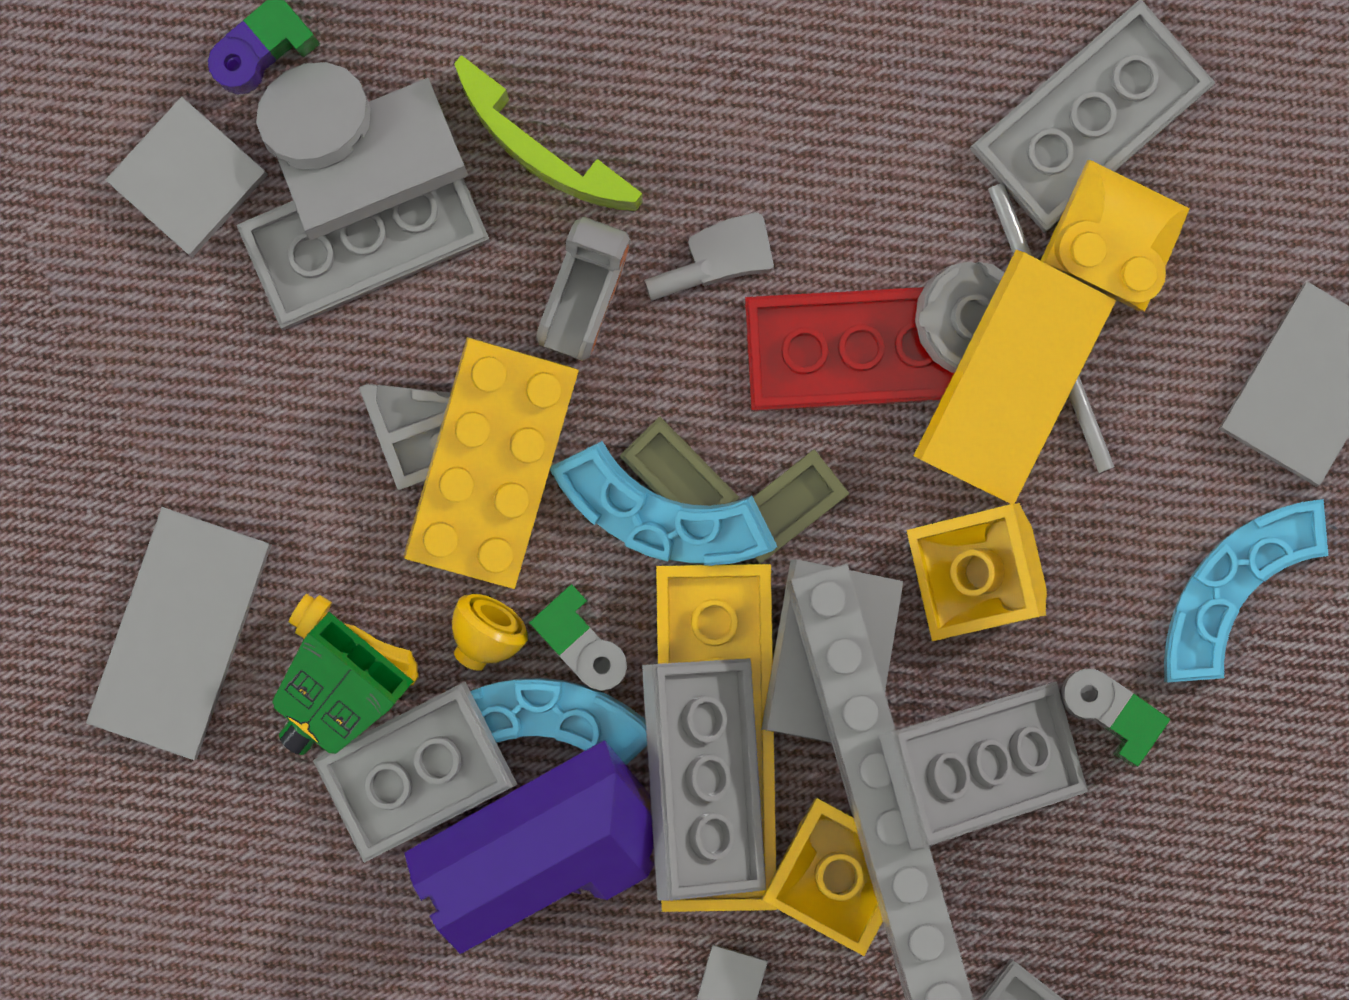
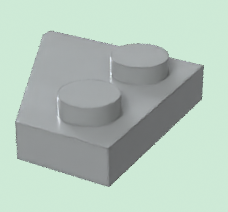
[359,384,451,490]

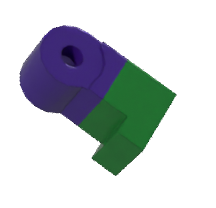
[208,0,320,95]

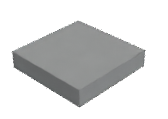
[105,96,268,258]

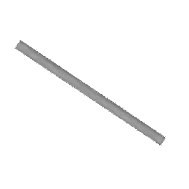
[988,183,1115,473]

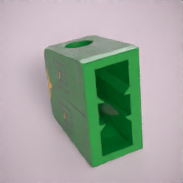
[272,612,414,755]

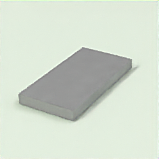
[970,0,1215,233]
[236,178,490,330]
[86,507,272,760]
[642,658,766,901]
[879,681,1088,850]

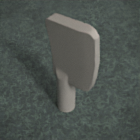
[644,212,774,301]

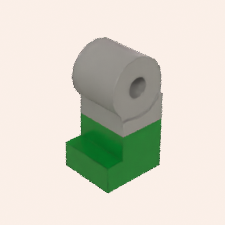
[529,584,627,691]
[1060,669,1171,767]

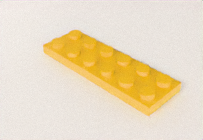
[656,564,777,912]

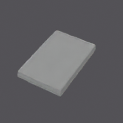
[277,78,469,241]
[1218,282,1349,487]
[761,559,904,743]
[313,682,517,863]

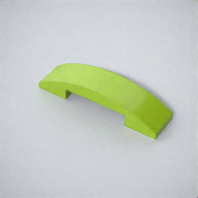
[454,55,643,211]

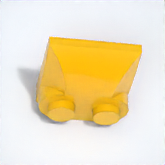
[1040,160,1190,312]
[906,503,1047,641]
[762,798,883,956]

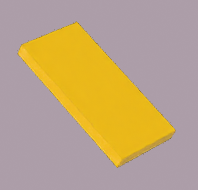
[913,250,1116,504]

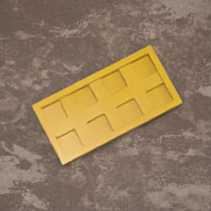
[403,337,579,589]

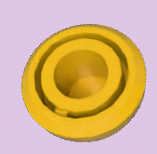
[452,594,529,671]

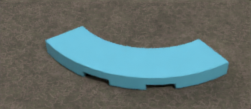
[550,441,778,566]
[1164,499,1328,682]
[470,678,647,765]

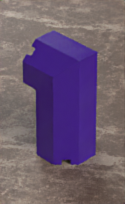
[404,740,654,954]

